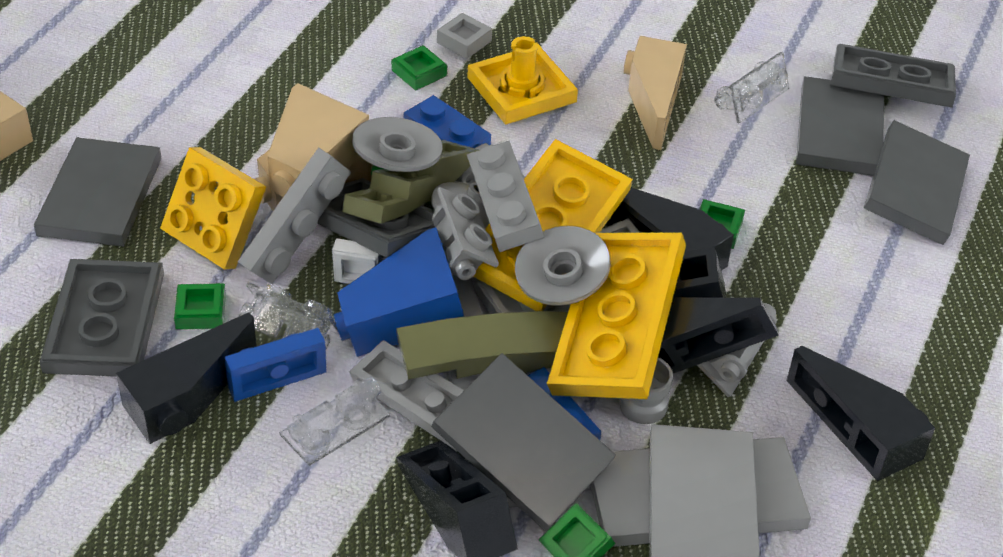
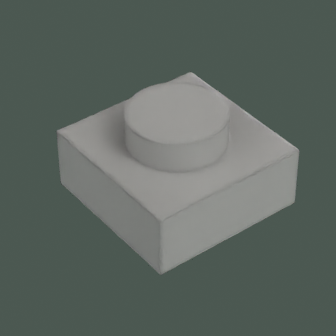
[437,13,492,59]

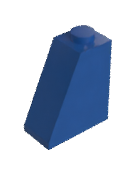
[334,227,465,357]

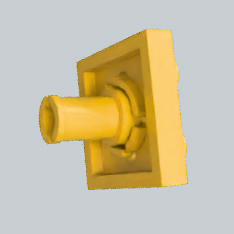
[467,36,578,125]
[160,147,266,270]

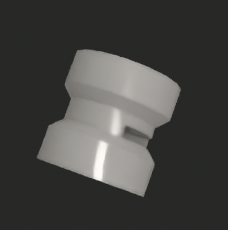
[620,358,673,424]

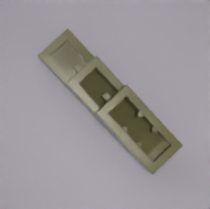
[342,140,479,224]
[396,311,568,380]

